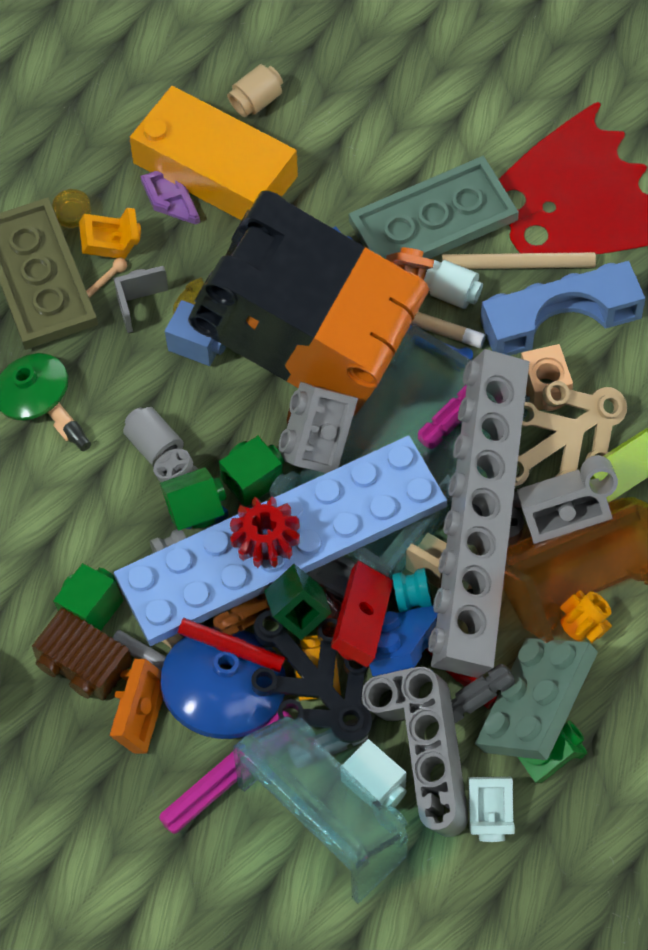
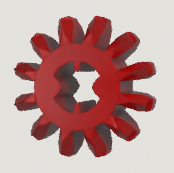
[230,496,300,569]

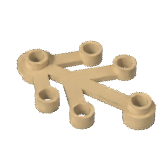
[515,381,627,486]

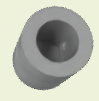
[123,407,184,467]

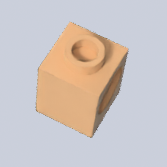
[521,344,573,411]

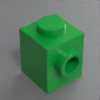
[219,435,284,507]
[159,467,227,531]
[53,563,124,631]

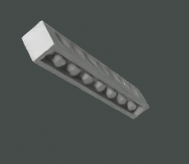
[428,349,530,678]

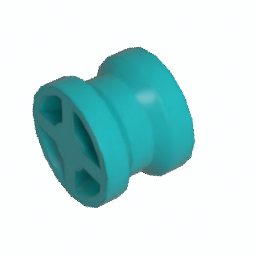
[392,568,433,612]

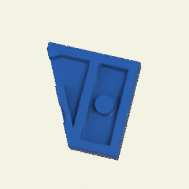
[370,605,438,676]

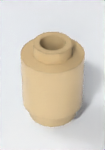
[227,64,283,117]

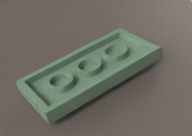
[349,155,519,259]

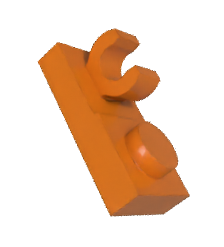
[109,659,163,754]

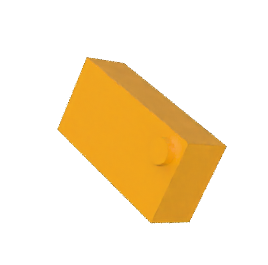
[130,86,298,220]

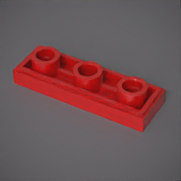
[331,560,393,667]

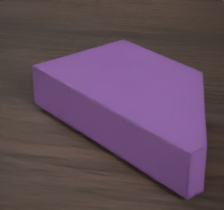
[141,171,200,224]

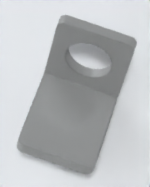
[114,266,168,333]

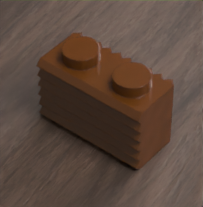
[32,607,132,701]

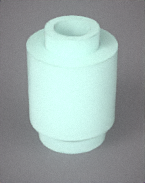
[424,260,483,309]

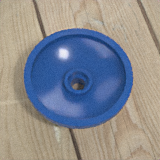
[160,627,286,739]

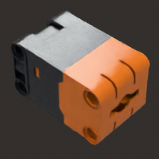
[188,191,429,417]

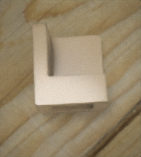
[406,533,447,588]

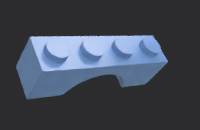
[480,261,645,356]

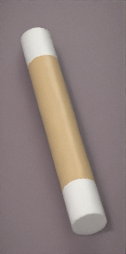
[411,312,486,349]

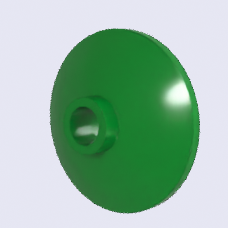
[0,353,68,420]

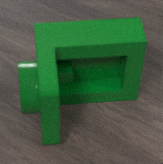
[518,720,588,783]

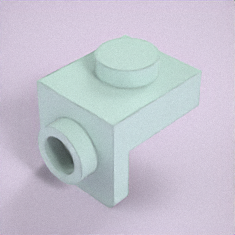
[468,777,515,842]

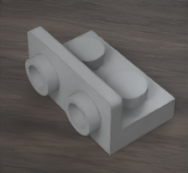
[279,382,358,473]

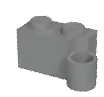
[517,455,618,544]

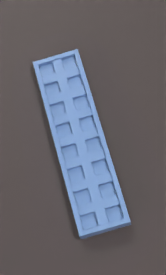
[114,435,447,646]

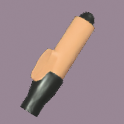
[47,403,91,451]

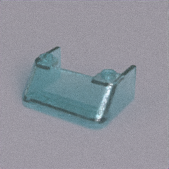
[233,716,408,904]

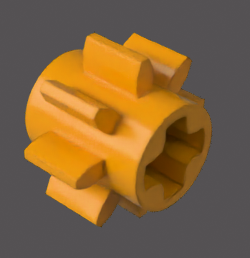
[560,590,612,643]

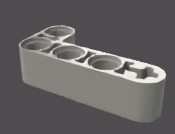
[362,667,468,837]

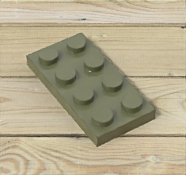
[0,197,98,350]

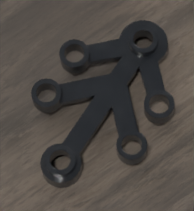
[251,610,372,743]

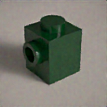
[264,564,332,640]

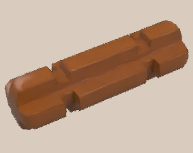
[213,593,270,636]

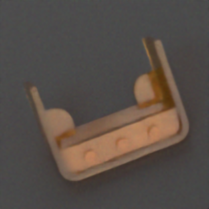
[503,497,648,643]

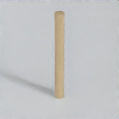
[442,252,596,269]

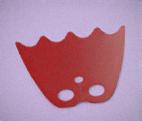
[498,102,648,254]

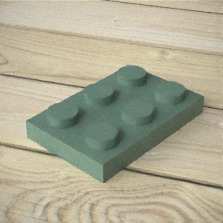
[475,638,598,760]

